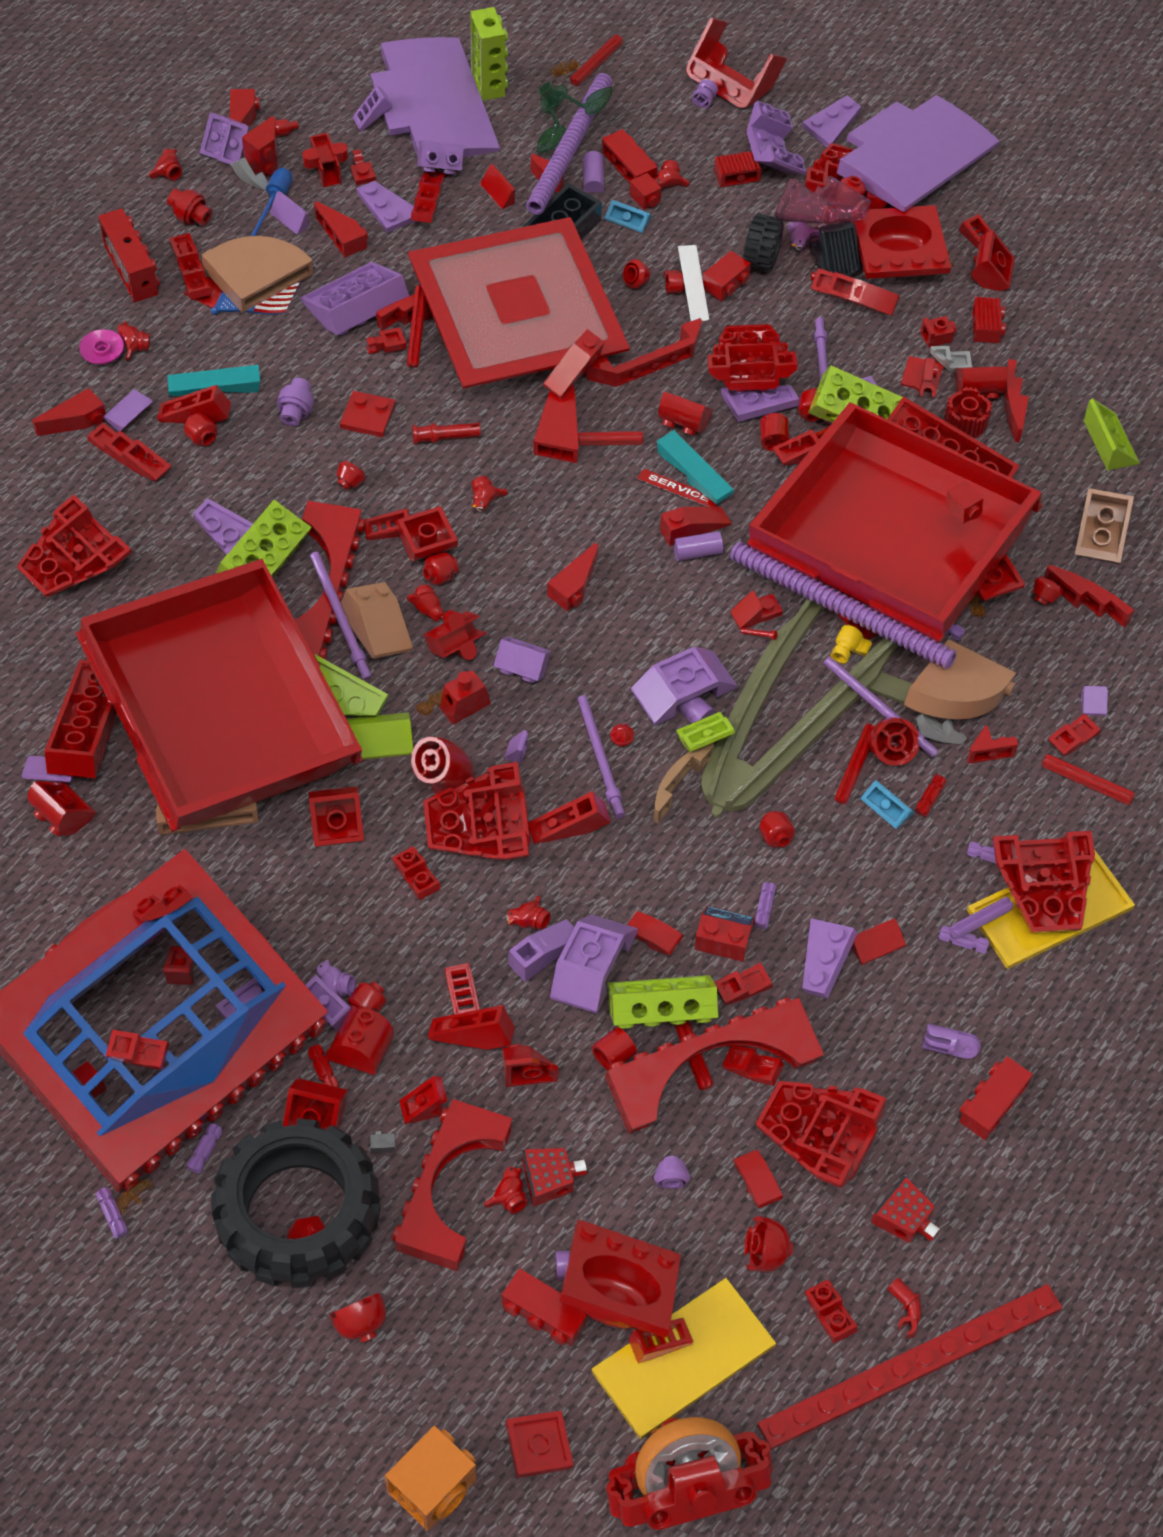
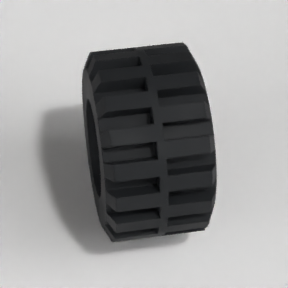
[743,213,784,272]

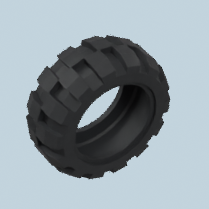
[211,1118,381,1288]

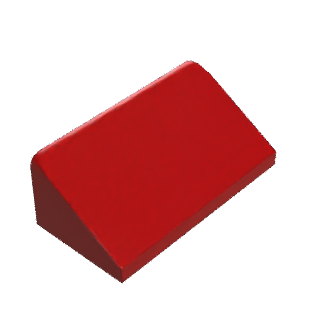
[481,164,515,209]
[851,918,906,965]

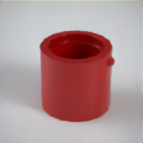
[760,413,790,451]
[591,1027,637,1071]

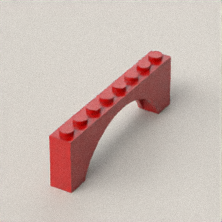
[295,501,365,660]
[605,997,824,1134]

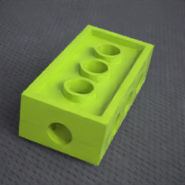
[470,7,508,101]
[808,365,902,423]
[216,500,311,578]
[608,975,718,1028]

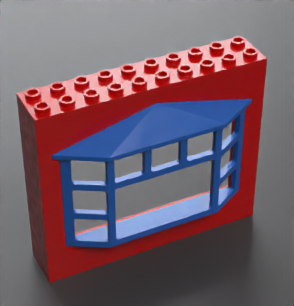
[0,849,328,1193]

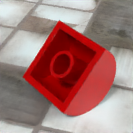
[971,230,1015,291]
[955,366,1007,398]
[658,391,714,436]
[398,506,458,562]
[27,781,97,837]
[326,1008,394,1075]

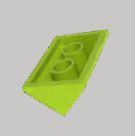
[1084,398,1140,470]
[347,712,413,759]

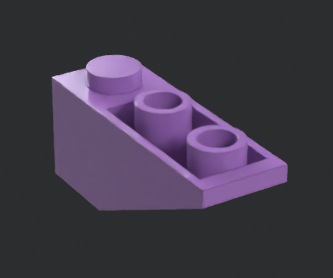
[509,919,574,982]

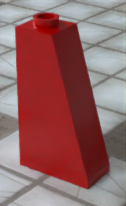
[533,385,579,463]

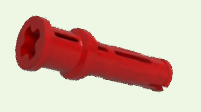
[412,422,481,445]

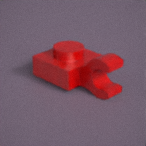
[350,149,376,186]
[366,327,407,355]
[919,358,938,398]

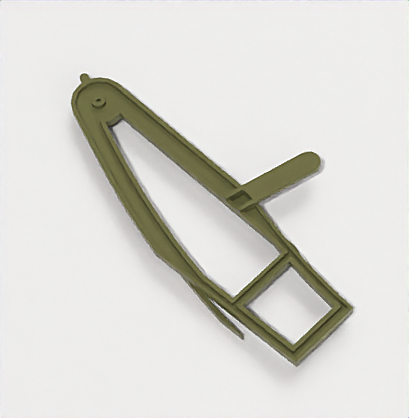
[701,581,912,818]

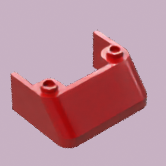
[686,17,787,108]

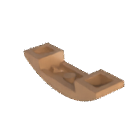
[654,743,714,823]

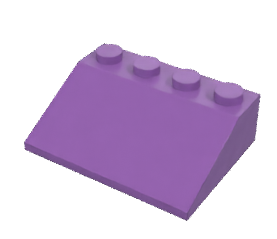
[300,262,409,335]

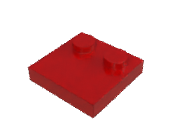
[340,391,396,437]
[505,1410,574,1478]

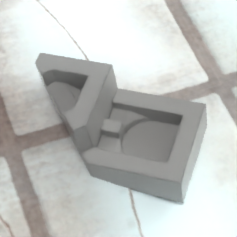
[230,157,268,191]
[930,346,972,373]
[916,713,967,744]

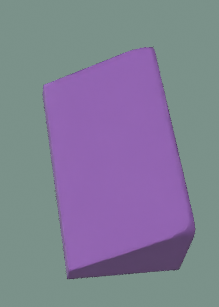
[270,191,309,234]
[103,389,153,432]
[22,756,76,782]
[305,975,352,1031]

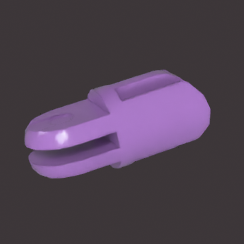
[922,1023,981,1059]

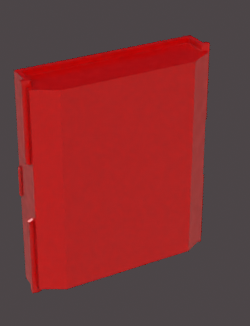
[747,402,1042,642]
[75,559,364,832]

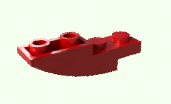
[811,268,900,316]

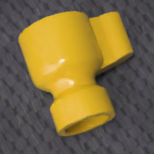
[830,625,872,664]

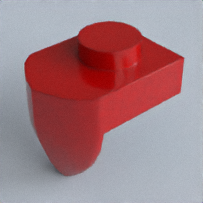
[286,1216,325,1239]

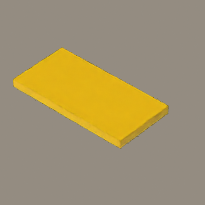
[967,849,1135,970]
[591,1278,776,1440]

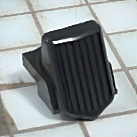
[809,221,863,277]

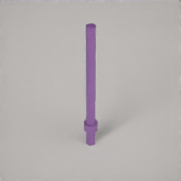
[814,317,831,424]
[310,552,372,680]
[823,656,939,758]
[578,695,625,819]

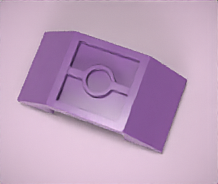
[746,100,806,175]
[631,647,737,725]
[550,914,638,1014]

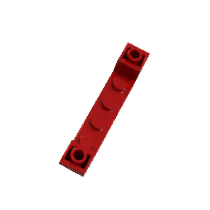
[585,318,702,387]

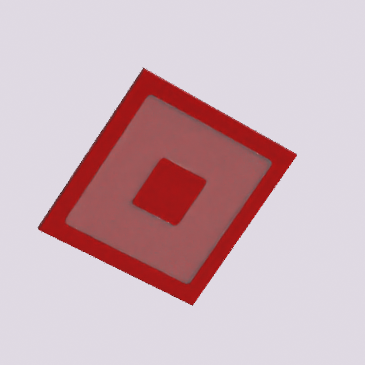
[408,217,630,389]

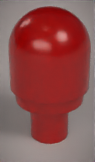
[276,119,299,137]

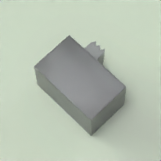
[370,1131,395,1154]

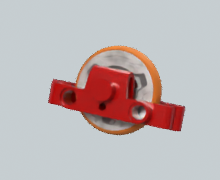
[606,1417,773,1530]

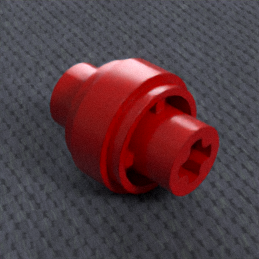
[167,188,212,226]

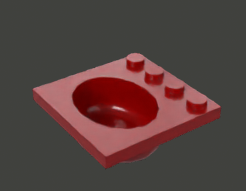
[852,205,951,279]
[559,1219,681,1338]

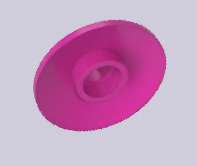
[79,329,124,364]

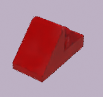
[730,591,783,630]
[967,725,1018,764]
[163,946,195,985]
[399,1076,448,1124]

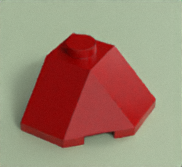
[502,1044,559,1087]

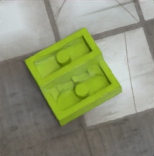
[676,712,735,752]

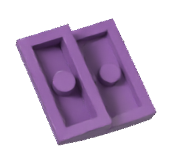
[200,112,249,164]

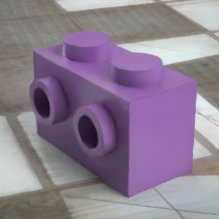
[417,141,464,174]
[494,636,551,683]

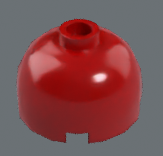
[869,717,919,766]
[744,1216,793,1273]
[329,1292,387,1343]

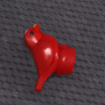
[148,148,182,181]
[653,160,690,189]
[117,321,150,361]
[471,476,508,512]
[407,585,444,621]
[506,896,551,930]
[484,1167,528,1214]

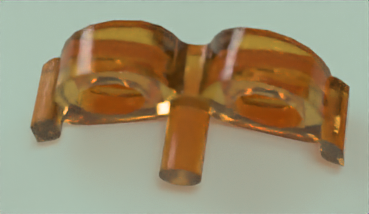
[550,59,579,77]
[968,594,986,617]
[416,688,443,715]
[117,1179,153,1214]

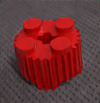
[944,387,992,438]

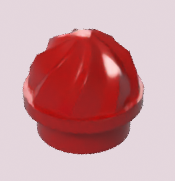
[610,723,634,747]

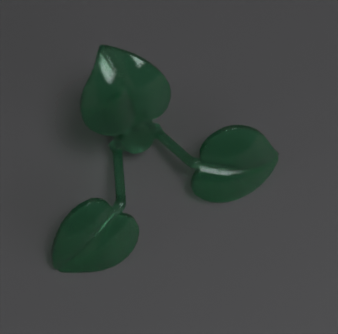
[536,81,613,153]

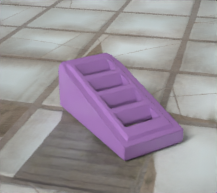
[353,86,393,132]

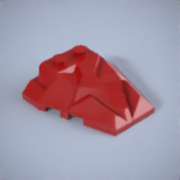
[805,143,887,216]
[707,324,798,392]
[17,495,132,598]
[423,762,531,860]
[992,831,1095,933]
[755,1081,887,1188]

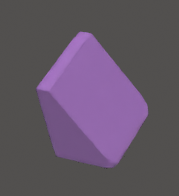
[1081,686,1108,716]
[504,730,528,763]

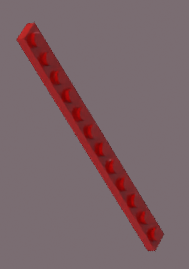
[757,1284,1063,1450]

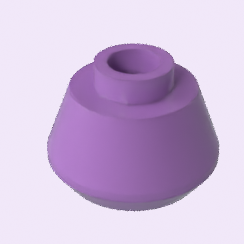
[654,1156,691,1189]

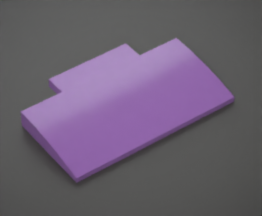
[371,37,500,158]
[837,95,1000,212]

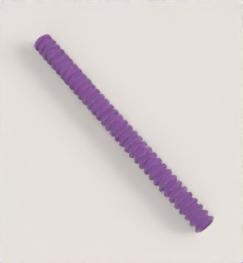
[526,73,612,215]
[730,541,956,669]

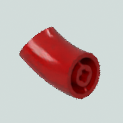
[411,737,475,794]

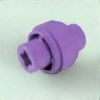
[277,378,314,426]

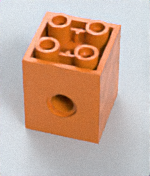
[385,1426,476,1531]

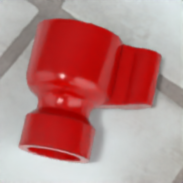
[664,270,685,294]

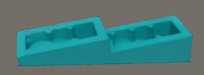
[167,365,260,396]
[657,430,734,504]

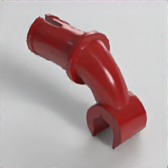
[888,1277,921,1339]

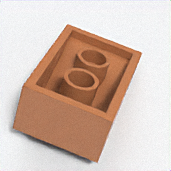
[1075,488,1134,564]
[341,582,413,659]

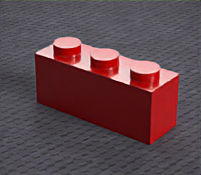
[601,129,658,184]
[959,1056,1033,1140]
[501,1268,589,1347]

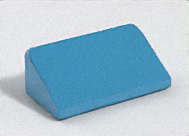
[604,200,652,233]
[860,780,915,829]

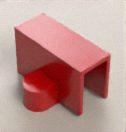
[302,133,348,188]
[423,610,486,660]

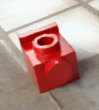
[920,316,956,348]

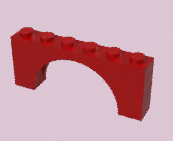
[392,1099,513,1271]

